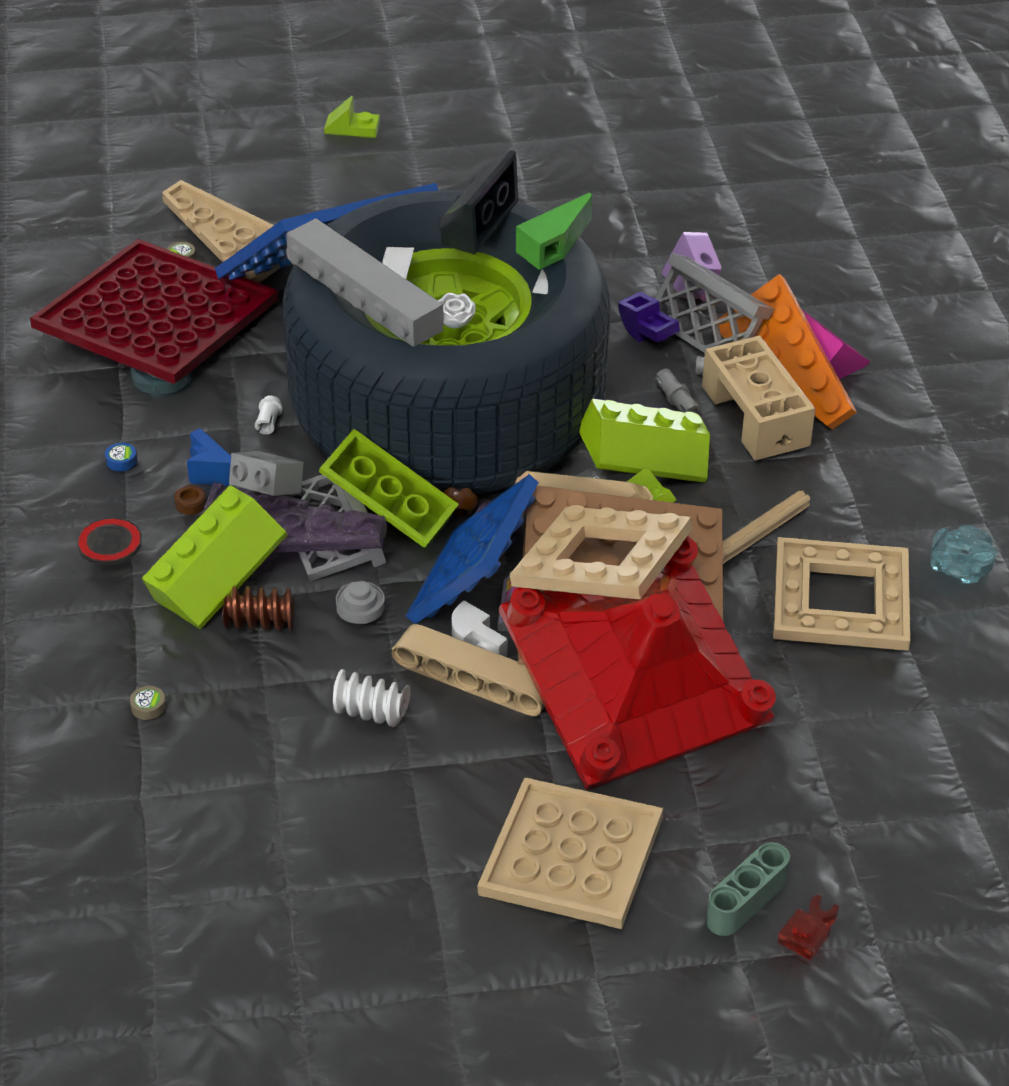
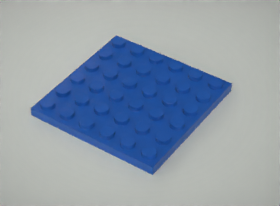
[215,183,439,281]

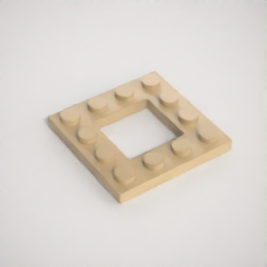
[509,505,693,599]
[773,537,910,651]

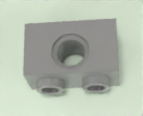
[229,451,304,496]

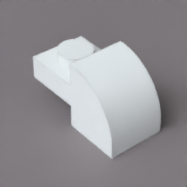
[452,601,508,657]

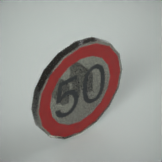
[77,518,142,565]

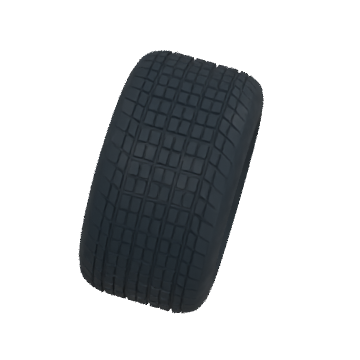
[283,190,611,494]

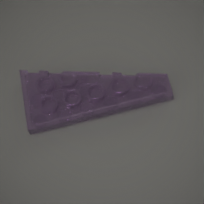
[202,482,388,553]

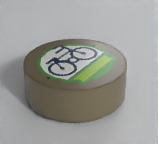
[167,242,196,260]
[130,686,166,720]

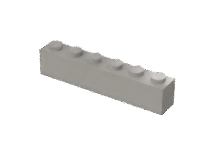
[286,218,443,347]

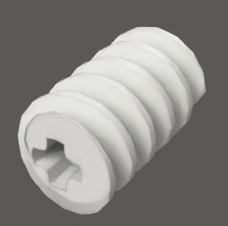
[333,669,411,727]

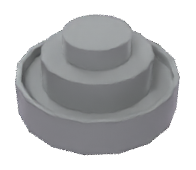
[336,581,385,624]

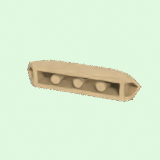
[515,471,653,500]

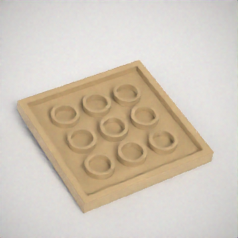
[477,777,663,929]

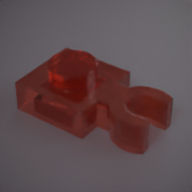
[777,895,839,960]

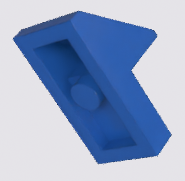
[187,428,234,486]

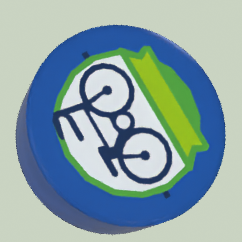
[105,443,137,471]

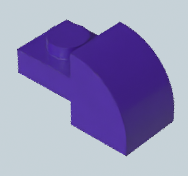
[618,292,680,342]

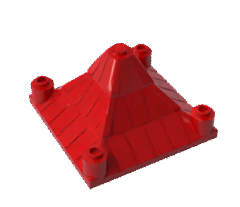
[499,536,776,791]

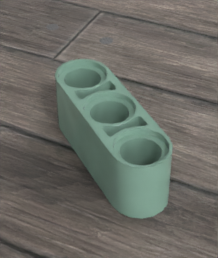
[706,842,790,936]

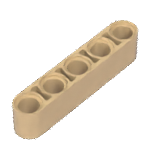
[391,624,545,716]

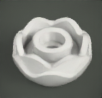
[437,293,475,328]

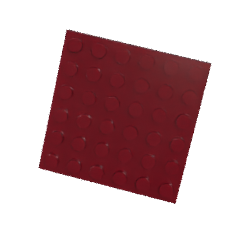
[30,239,278,384]

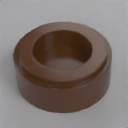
[174,485,207,515]

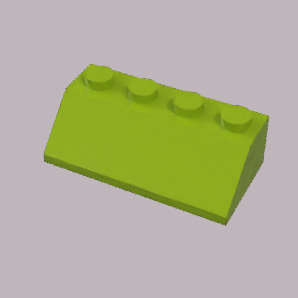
[579,399,710,482]
[319,429,459,548]
[141,485,288,629]

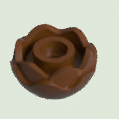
[444,488,478,517]

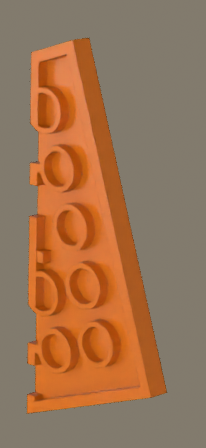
[718,274,857,430]

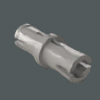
[654,369,701,414]

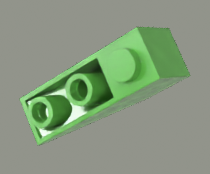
[516,192,592,270]

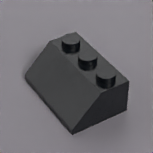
[438,150,519,255]

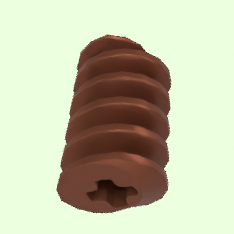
[223,585,294,632]

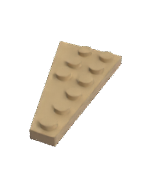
[162,180,280,283]

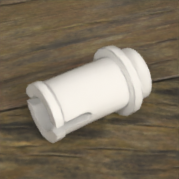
[255,396,283,434]

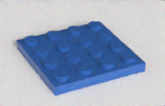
[405,474,539,624]

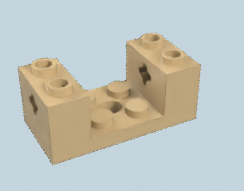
[702,335,815,460]

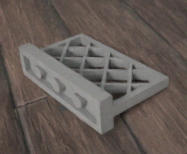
[655,252,774,353]
[276,474,386,582]

